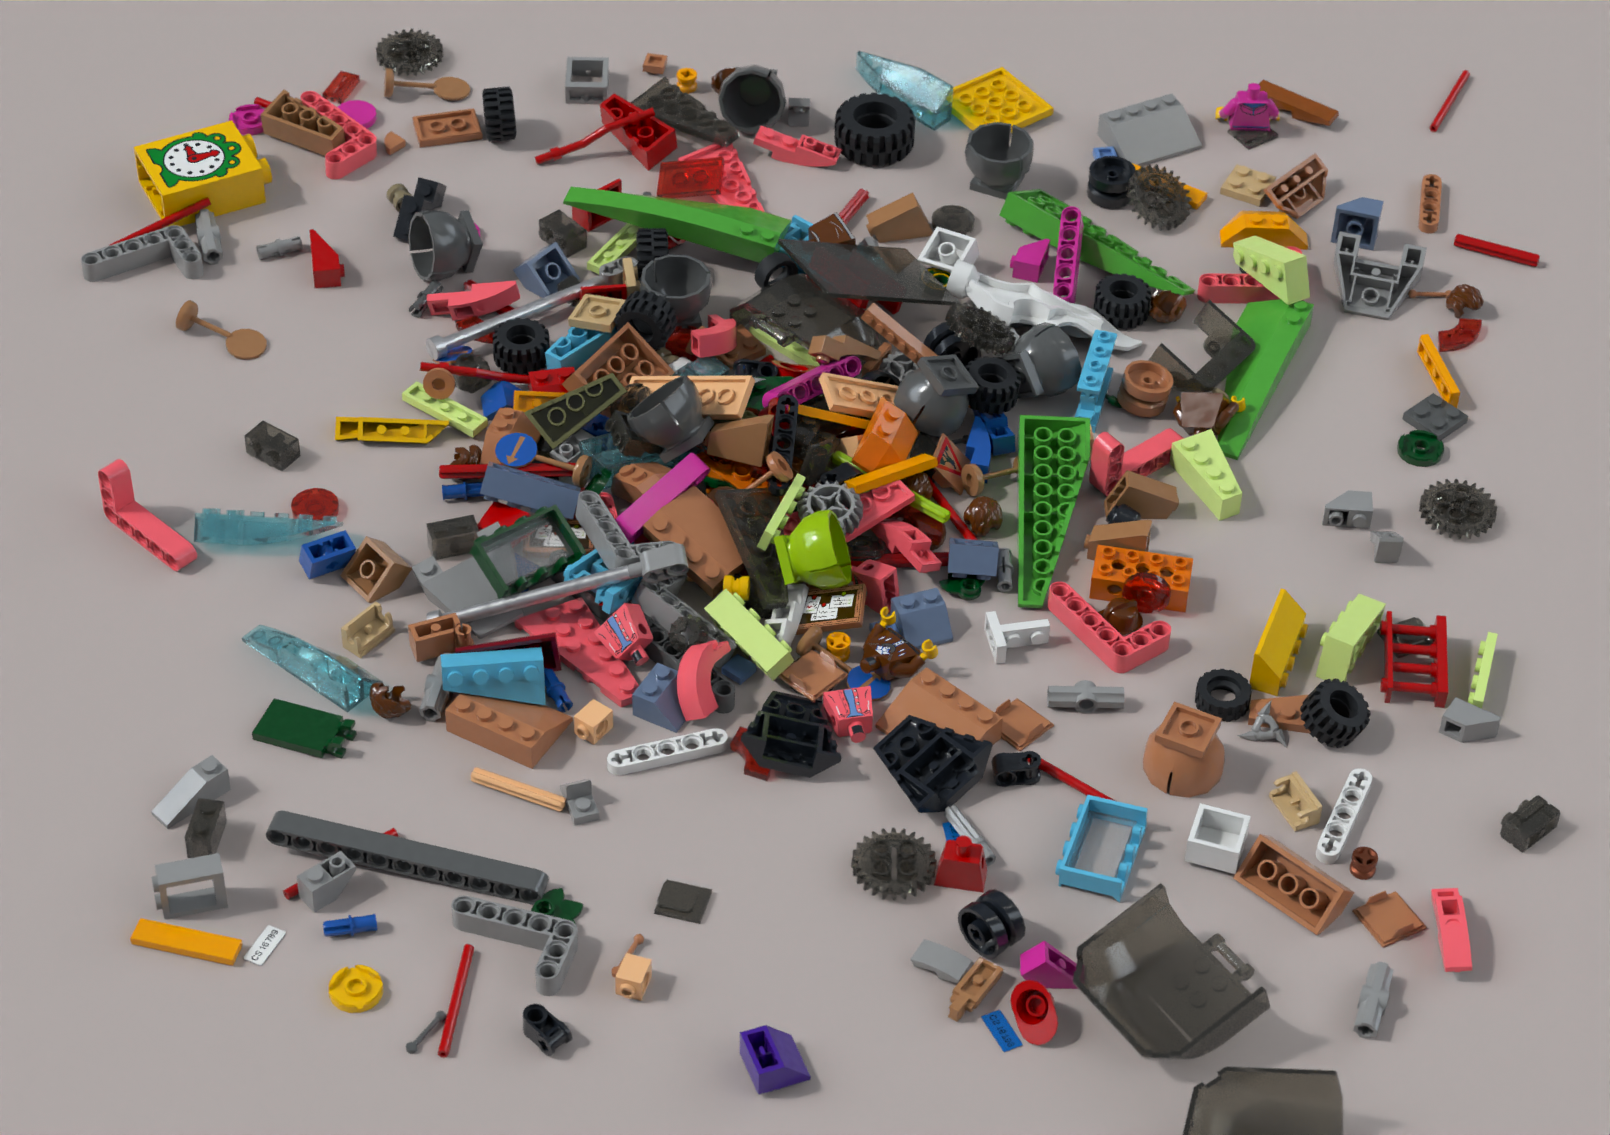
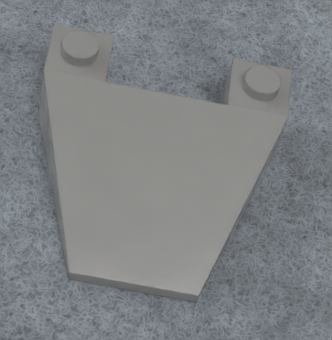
[1334,232,1426,320]
[412,521,524,639]

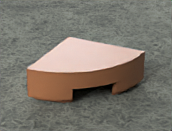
[384,131,406,155]

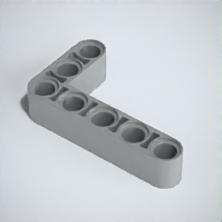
[81,225,204,282]
[575,490,675,577]
[632,573,737,668]
[451,896,578,996]

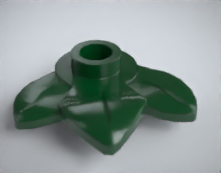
[939,573,985,600]
[531,888,583,924]

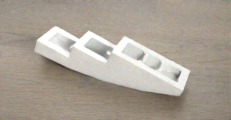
[764,584,809,646]

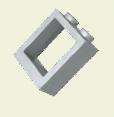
[565,57,609,104]
[151,853,228,920]

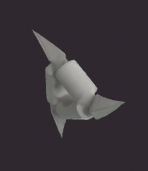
[1238,700,1287,748]

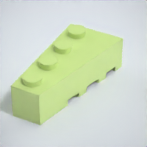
[1233,235,1310,305]
[1169,429,1242,521]
[704,589,795,681]
[1315,594,1386,682]

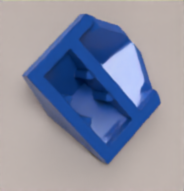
[480,381,523,421]

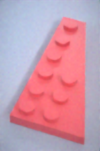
[678,137,765,212]
[758,480,915,543]
[514,597,639,708]

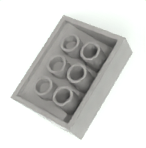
[1097,94,1202,166]

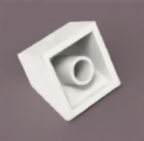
[917,227,979,272]

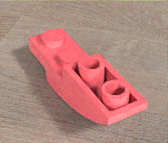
[753,126,842,167]
[427,281,520,321]
[870,520,942,573]
[1431,888,1472,972]

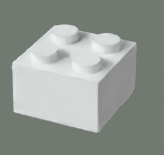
[1185,803,1251,874]

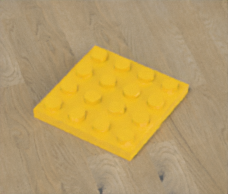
[936,67,1054,133]

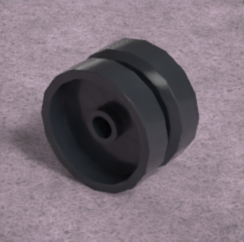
[1087,156,1136,208]
[923,320,981,367]
[958,889,1026,959]

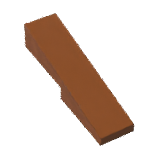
[1259,80,1339,126]

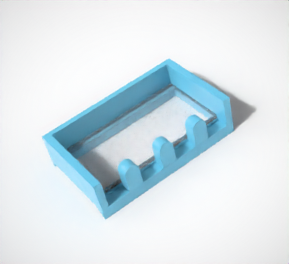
[1055,795,1148,903]

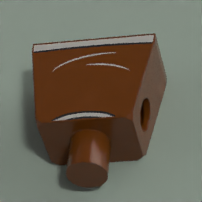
[800,212,857,259]

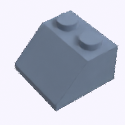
[1331,197,1384,251]
[513,242,580,298]
[948,538,999,580]
[890,588,953,649]
[632,663,686,733]

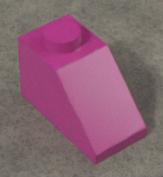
[1010,239,1050,283]
[1020,941,1081,989]

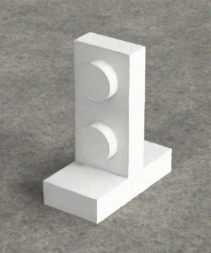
[984,611,1050,664]

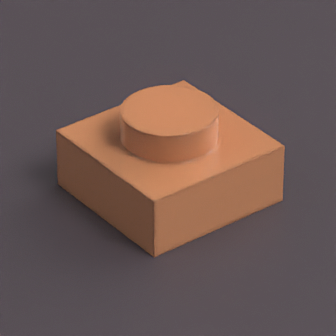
[643,53,667,74]

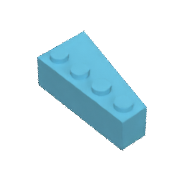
[545,327,618,371]
[440,647,546,705]

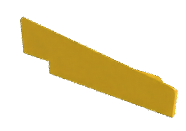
[335,417,449,444]

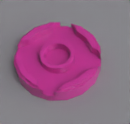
[337,100,377,129]
[229,104,266,135]

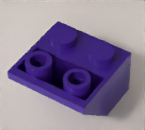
[740,1025,811,1095]

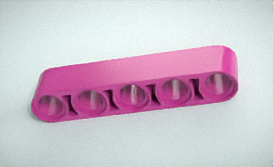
[1053,206,1083,304]
[762,356,862,410]
[615,453,710,544]

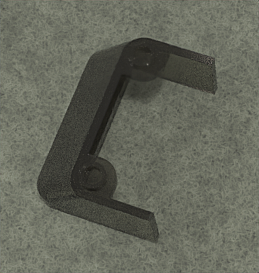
[1148,300,1256,392]

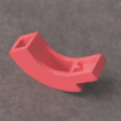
[691,314,737,358]
[677,640,731,721]

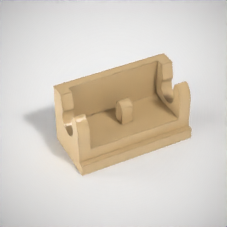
[341,601,395,659]
[1269,771,1322,831]

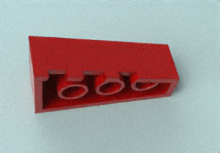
[600,93,677,171]

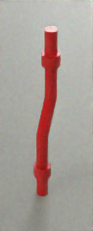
[534,107,655,165]
[420,362,529,387]

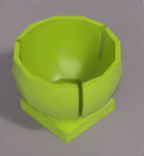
[773,509,852,590]

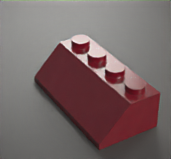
[455,632,562,671]

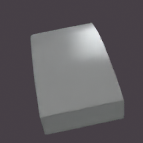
[910,939,974,983]

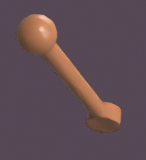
[1408,289,1451,299]
[611,934,644,978]

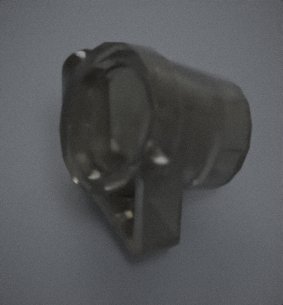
[453,353,492,393]

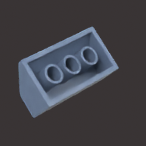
[480,461,581,521]

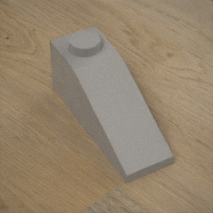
[152,755,231,829]

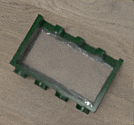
[469,504,586,599]

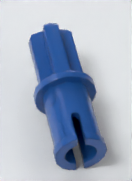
[442,481,484,500]
[544,668,573,712]
[323,914,377,937]

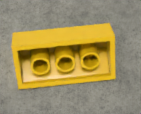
[1249,588,1308,696]

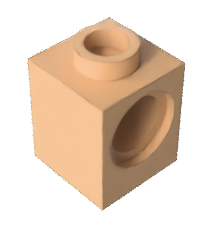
[574,699,613,745]
[615,953,652,1001]

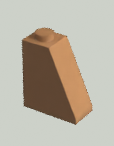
[866,192,933,243]
[705,414,774,467]
[1104,470,1179,519]
[1084,519,1152,560]

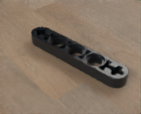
[768,395,799,496]

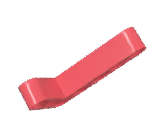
[300,91,377,180]
[1197,246,1304,304]
[1089,428,1184,496]
[98,459,197,571]
[1047,582,1171,673]

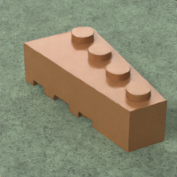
[260,90,346,156]

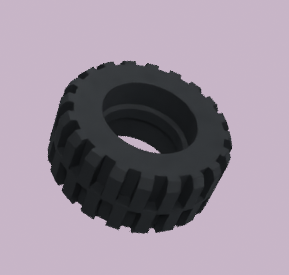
[834,92,915,167]

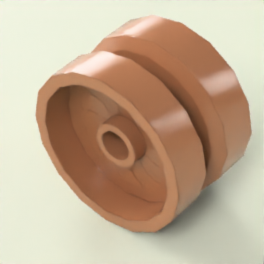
[1117,360,1174,417]

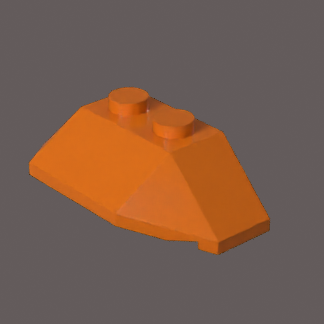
[851,397,918,473]

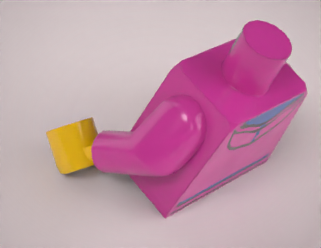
[1215,83,1280,131]

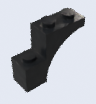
[393,177,447,241]

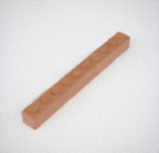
[861,303,971,409]

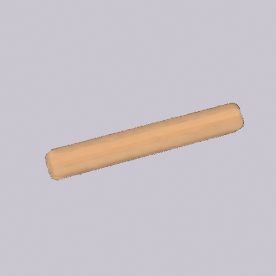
[471,767,566,812]

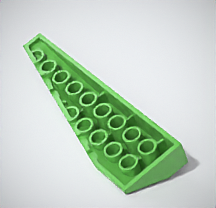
[563,187,792,263]
[999,189,1195,296]
[1218,299,1314,460]
[1017,415,1090,608]

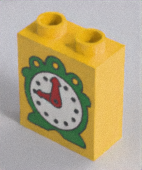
[134,120,272,227]

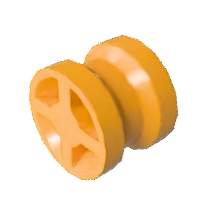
[677,68,697,94]
[826,632,851,662]

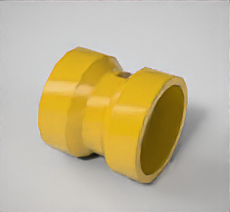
[723,575,750,601]

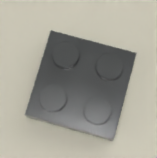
[1402,393,1468,441]

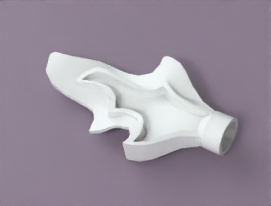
[945,259,1142,351]

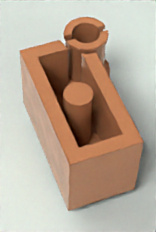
[408,613,474,662]

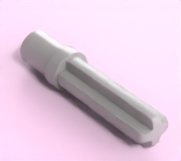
[944,805,996,866]

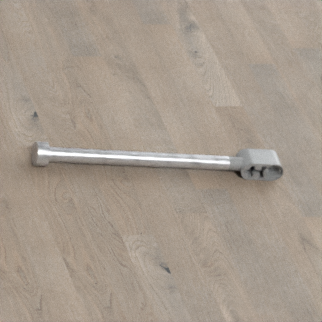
[426,256,637,360]
[427,543,689,624]

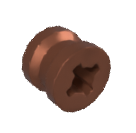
[1349,846,1378,880]

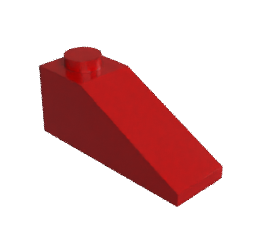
[309,229,345,288]

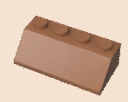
[1233,834,1355,935]

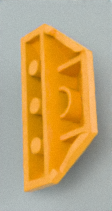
[1220,210,1308,250]

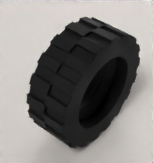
[1195,669,1252,722]

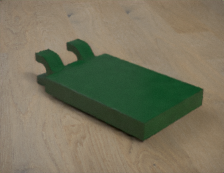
[252,698,357,759]

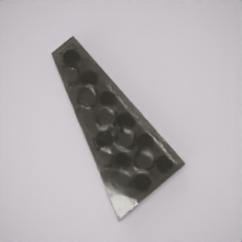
[631,77,739,147]
[714,488,789,610]

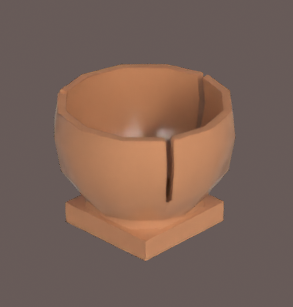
[1143,702,1225,798]

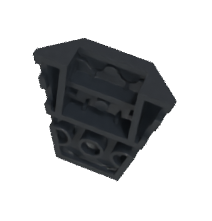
[740,691,842,778]
[873,715,993,813]

